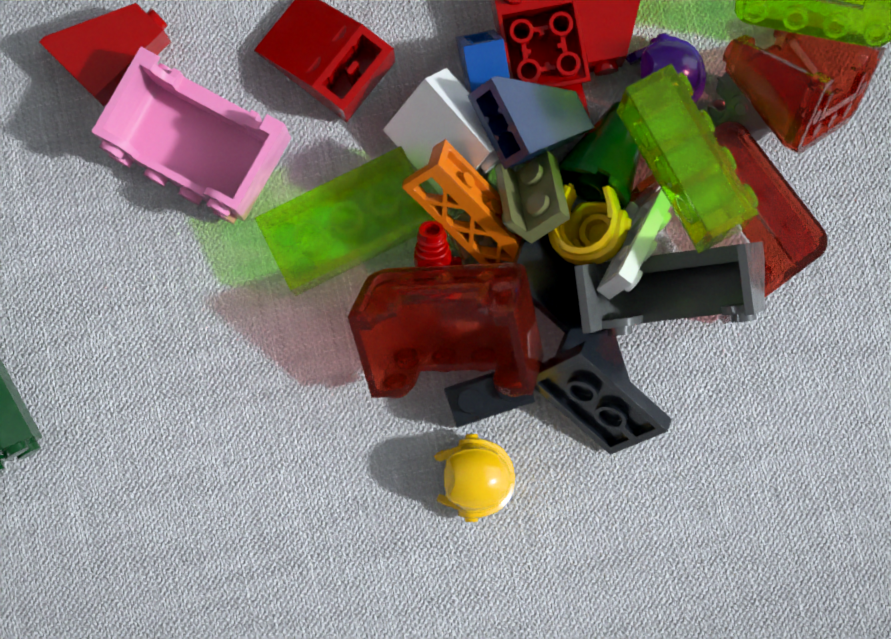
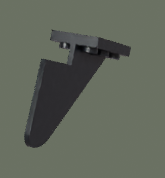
[506,211,672,455]

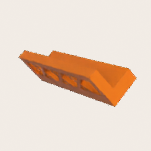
[402,139,522,292]

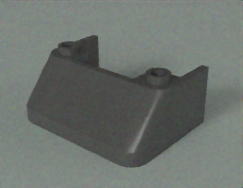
[574,241,765,336]

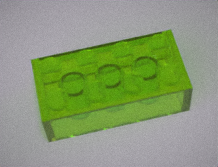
[617,63,759,254]
[255,146,436,296]

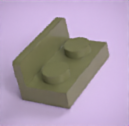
[495,151,570,244]

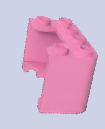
[91,46,291,224]

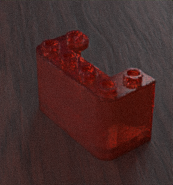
[347,263,544,399]

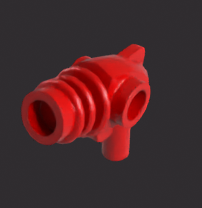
[413,221,480,288]

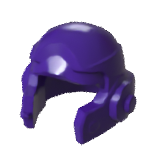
[626,33,706,119]

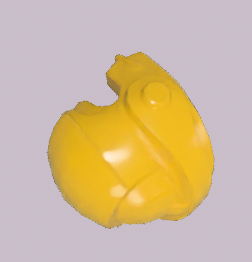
[548,183,632,265]
[434,434,515,522]

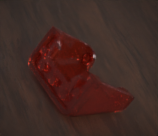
[723,8,886,154]

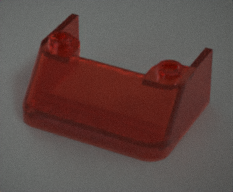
[630,121,828,324]

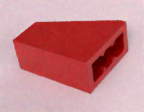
[576,0,641,76]
[39,3,171,107]

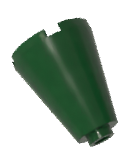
[558,100,648,210]

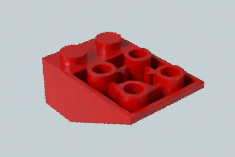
[254,0,395,122]
[490,0,591,88]

